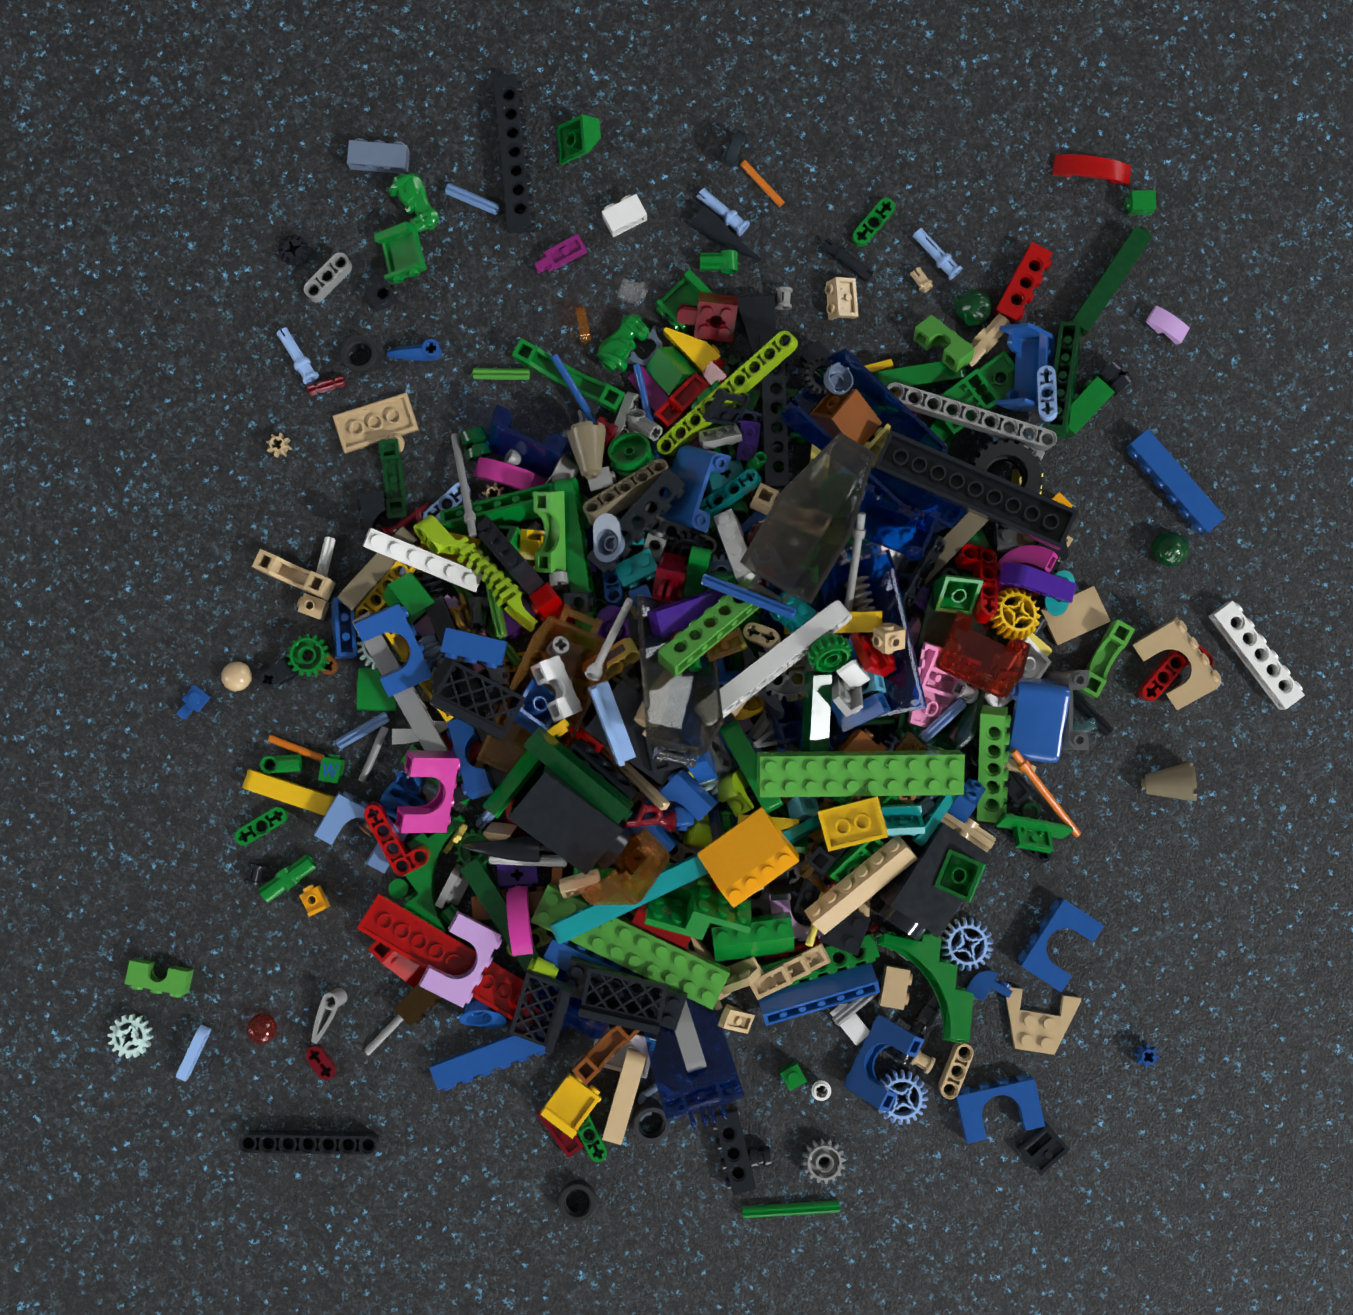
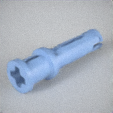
[697,188,750,236]
[912,228,963,280]
[276,328,319,384]

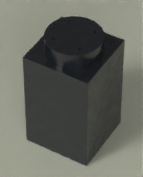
[578,676,689,786]
[508,763,632,875]
[875,815,992,941]

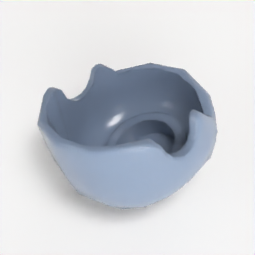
[823,362,853,395]

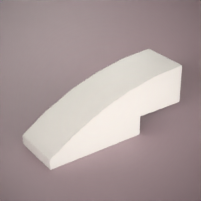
[392,721,449,745]

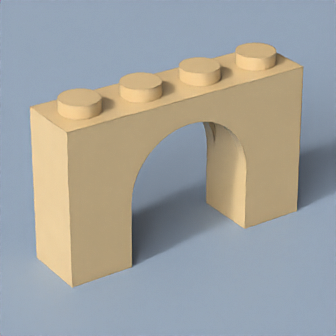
[1133,617,1222,710]

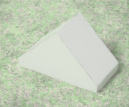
[836,659,870,690]

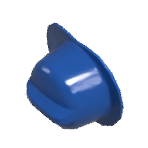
[459,999,507,1029]

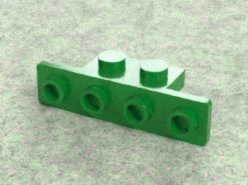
[996,813,1073,853]

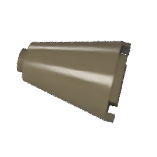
[566,421,606,479]
[1141,762,1197,801]

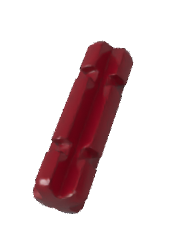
[307,375,345,396]

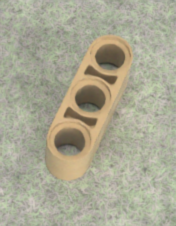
[938,1042,974,1099]

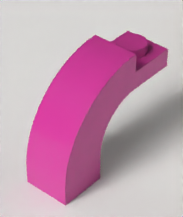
[473,457,546,490]
[997,545,1058,592]
[506,886,533,956]

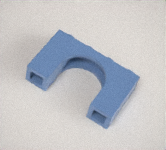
[314,791,408,874]

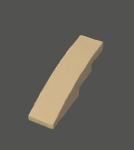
[750,943,831,1000]

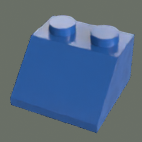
[506,677,556,734]

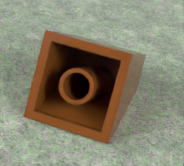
[809,389,882,452]
[831,728,889,751]

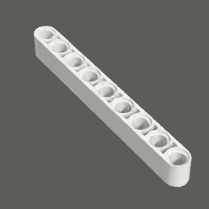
[695,600,852,727]

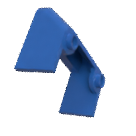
[996,323,1055,412]

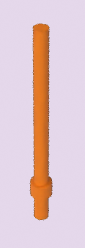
[1010,748,1081,838]

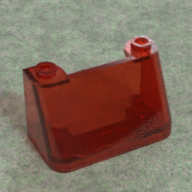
[936,610,1031,698]

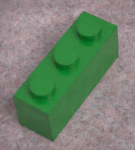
[1068,376,1115,438]

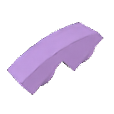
[1145,306,1190,344]

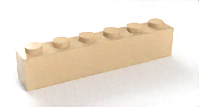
[804,835,918,935]

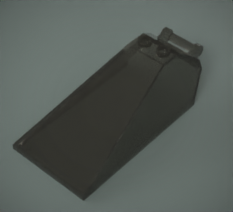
[635,595,724,768]

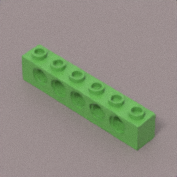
[658,579,764,678]
[977,705,1011,823]

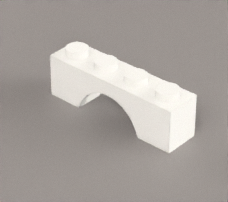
[714,509,762,585]

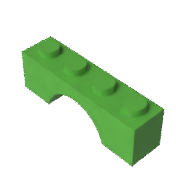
[533,490,566,573]
[1077,620,1135,699]

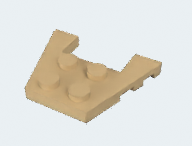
[1005,987,1081,1055]

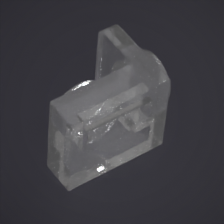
[617,278,648,305]

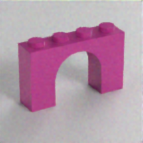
[395,750,460,833]

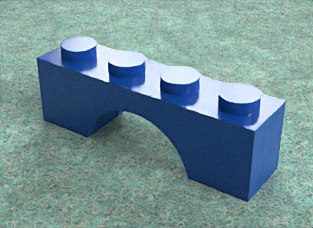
[446,719,494,800]

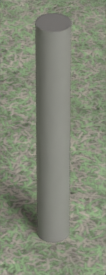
[358,726,389,783]
[364,1015,403,1056]

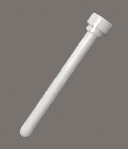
[585,598,633,681]

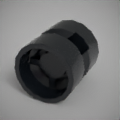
[1097,359,1134,396]

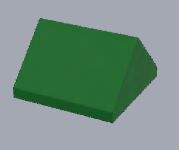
[645,346,700,397]
[382,572,435,625]
[934,575,983,615]
[934,849,986,903]

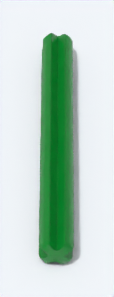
[742,1200,840,1218]

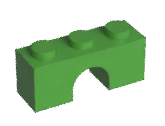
[913,315,975,373]
[125,958,194,998]

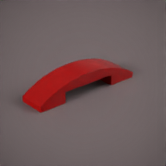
[1052,154,1131,186]

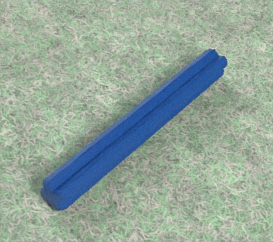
[701,574,796,619]

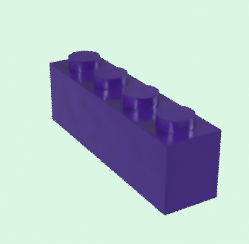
[647,589,727,638]

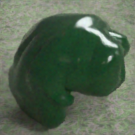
[954,289,991,327]
[1152,532,1189,567]

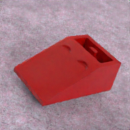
[368,940,426,988]

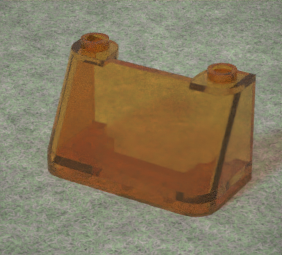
[581,827,670,905]

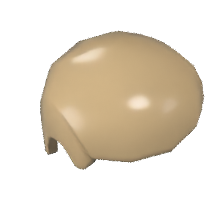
[221,662,252,692]

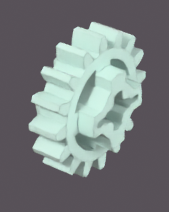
[108,1014,153,1059]

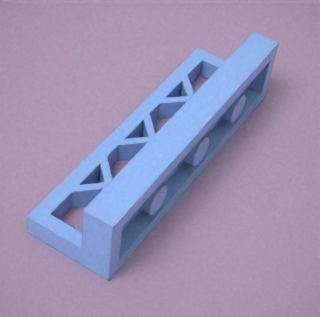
[588,680,636,767]

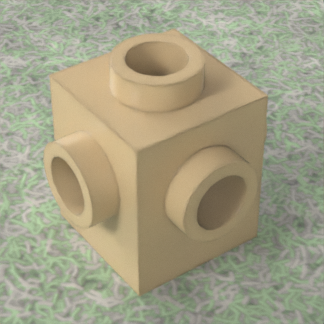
[872,623,906,654]

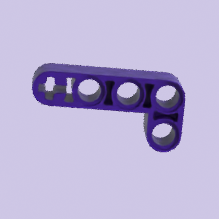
[998,562,1077,603]

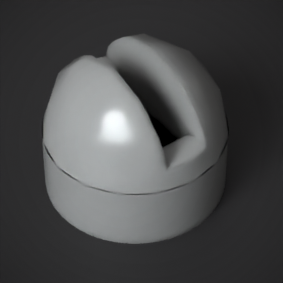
[504,449,521,466]

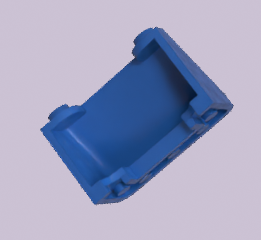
[659,445,731,533]
[997,677,1070,763]

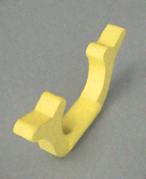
[443,823,468,854]

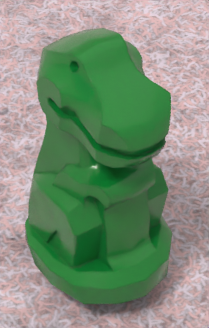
[388,173,439,232]
[597,315,650,372]

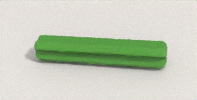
[472,368,530,380]

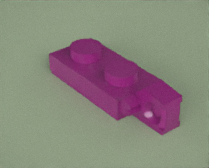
[534,234,587,274]

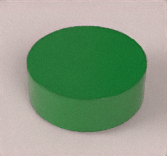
[389,878,409,899]

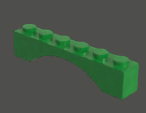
[512,338,625,414]

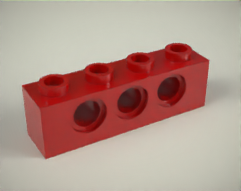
[993,242,1053,324]

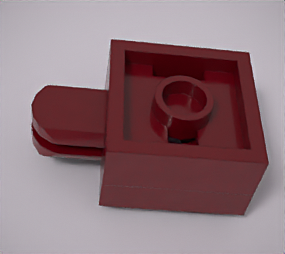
[677,292,738,342]
[651,552,688,606]

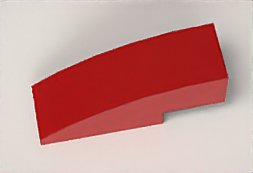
[653,372,710,432]

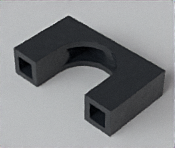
[476,516,545,595]

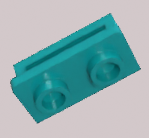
[615,548,658,590]
[769,589,817,633]
[881,803,925,836]

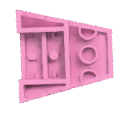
[908,642,982,728]

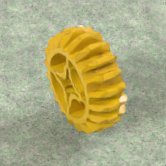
[989,588,1041,641]

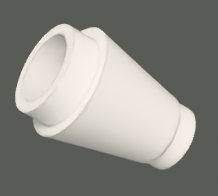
[811,1080,831,1101]

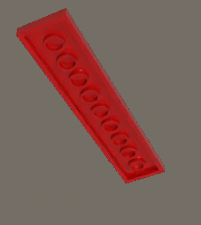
[357,893,548,1028]

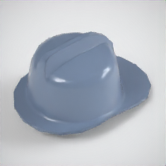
[593,513,625,562]

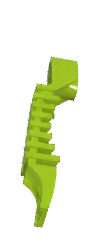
[413,515,538,632]

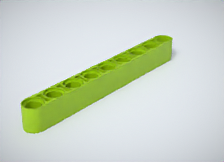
[657,331,798,457]

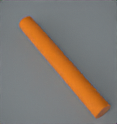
[740,160,785,207]
[268,735,326,762]

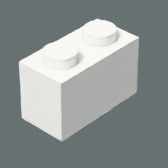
[602,194,647,237]

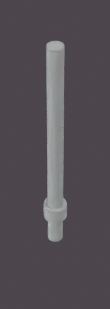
[451,433,477,537]
[844,512,866,611]

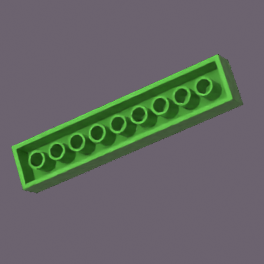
[757,750,965,797]
[531,882,730,1010]

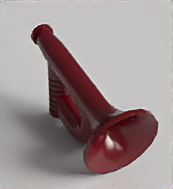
[379,502,430,537]
[622,802,677,832]

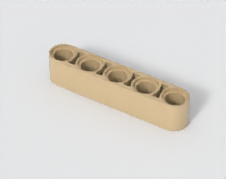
[602,1049,647,1145]

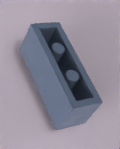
[347,138,410,174]

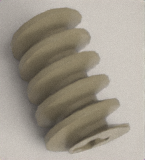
[844,576,875,611]

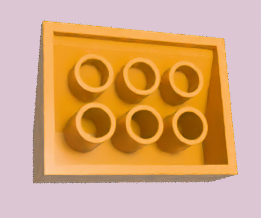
[697,807,799,908]

